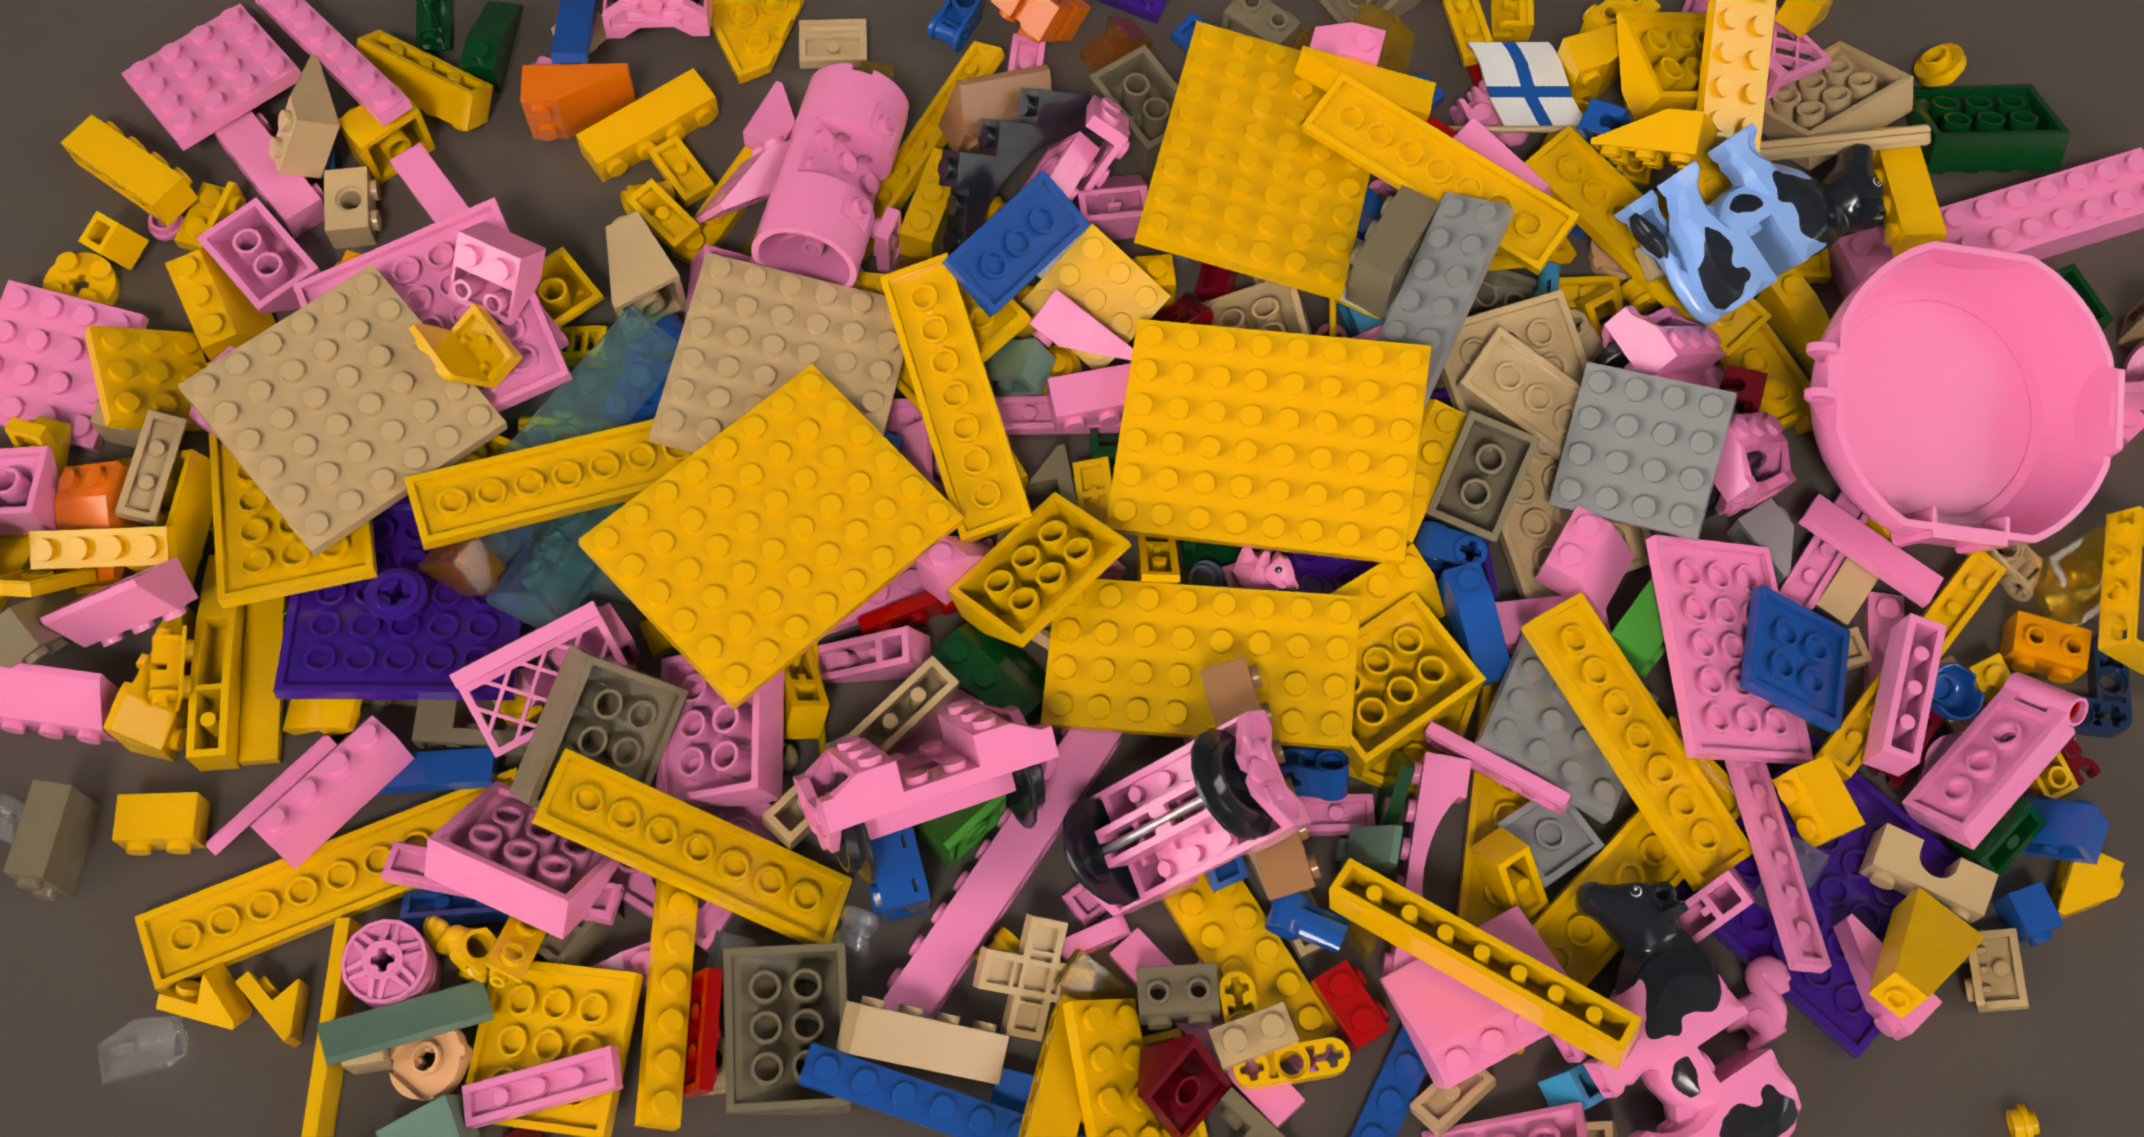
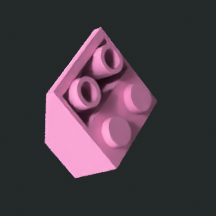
[1074,174,1148,240]
[448,221,546,326]

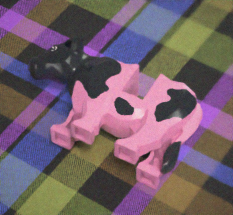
[1549,881,1802,1137]

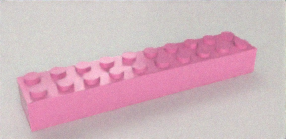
[1828,147,2144,300]

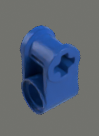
[927,0,982,52]
[1414,521,1488,571]
[1280,746,1349,801]

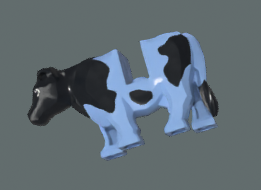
[1614,123,1887,325]

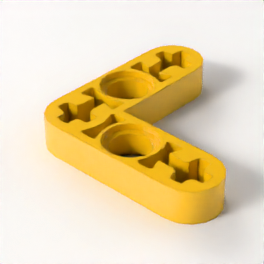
[1219,971,1350,1090]

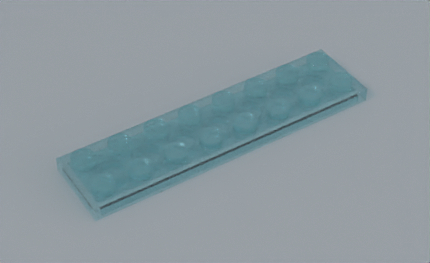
[457,305,678,575]

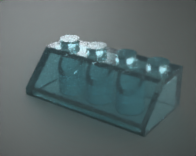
[485,502,626,629]

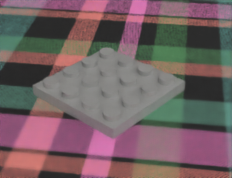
[1548,362,1738,541]
[1474,619,1659,824]

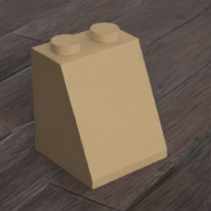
[606,211,686,342]

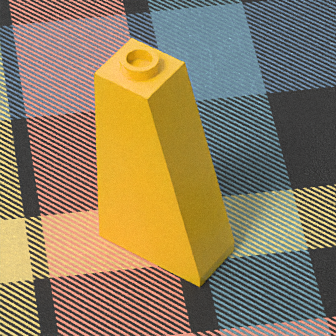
[1868,887,1984,1019]

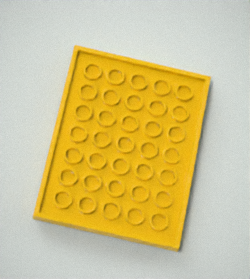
[1134,21,1370,301]
[1105,319,1431,565]
[578,364,964,710]

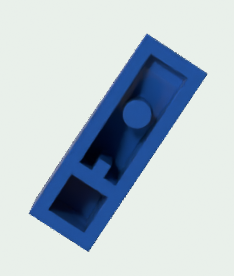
[1437,560,1510,687]

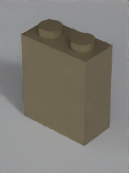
[3,779,101,901]

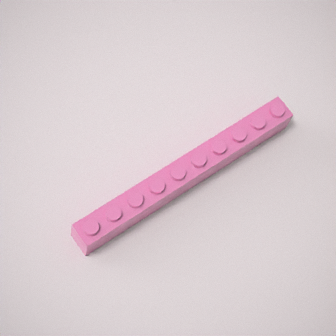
[883,729,1123,1019]

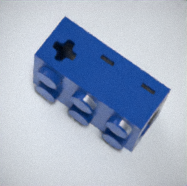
[868,826,931,924]

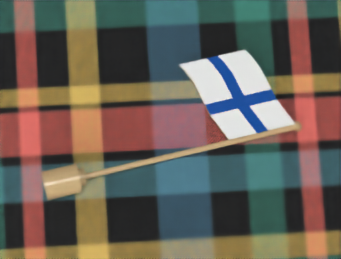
[1448,42,1583,133]

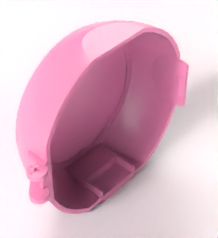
[1804,241,2125,555]

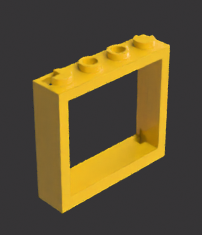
[2098,506,2144,676]

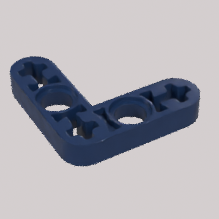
[2071,634,2132,738]

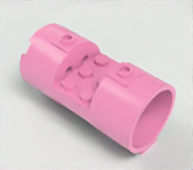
[749,63,909,287]

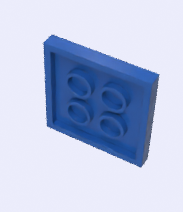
[1740,585,1851,733]

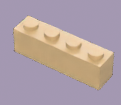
[835,995,1009,1085]

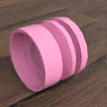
[340,919,443,1009]

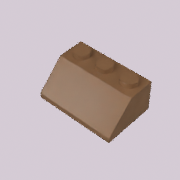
[938,65,1052,154]

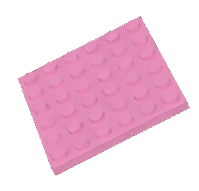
[292,197,573,413]

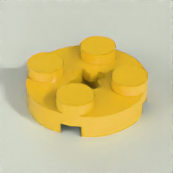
[43,252,121,306]

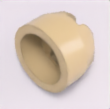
[783,742,799,775]

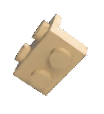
[1962,928,2030,1013]

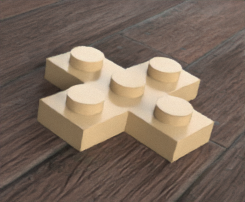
[972,914,1095,1041]

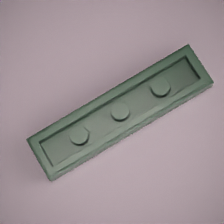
[317,981,494,1066]

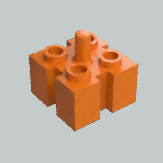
[991,0,1092,43]

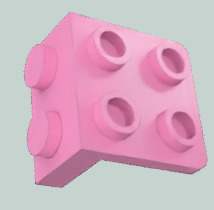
[1083,95,1130,193]

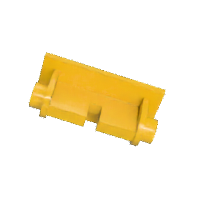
[148,625,194,711]
[484,916,547,988]

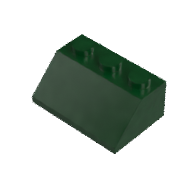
[931,623,1046,725]

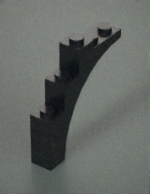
[938,88,1103,255]

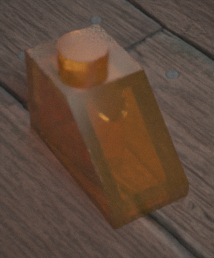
[417,537,506,596]

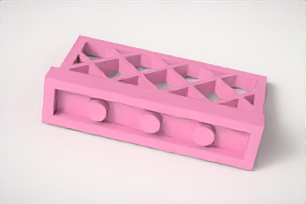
[1682,0,1832,100]
[449,601,629,758]

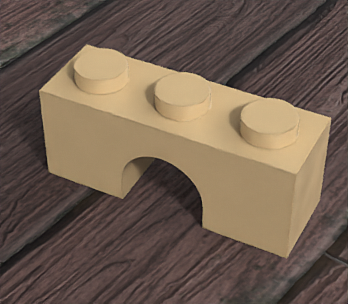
[1859,823,1999,924]

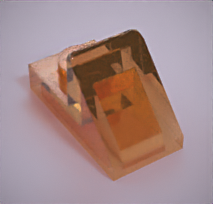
[1080,16,1153,72]

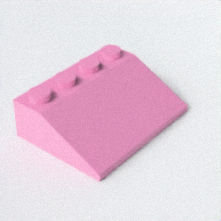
[656,655,784,807]
[424,781,621,939]
[1379,905,1569,1089]

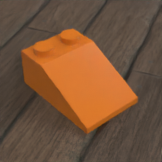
[520,63,637,141]
[54,461,139,586]

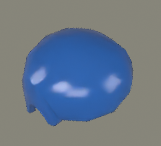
[1930,662,1985,720]

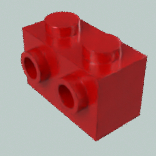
[1310,960,1391,1057]

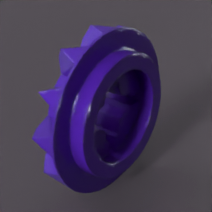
[364,568,428,624]

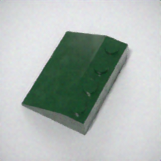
[1905,84,2071,175]

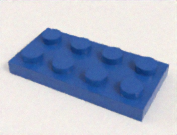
[941,170,1091,317]

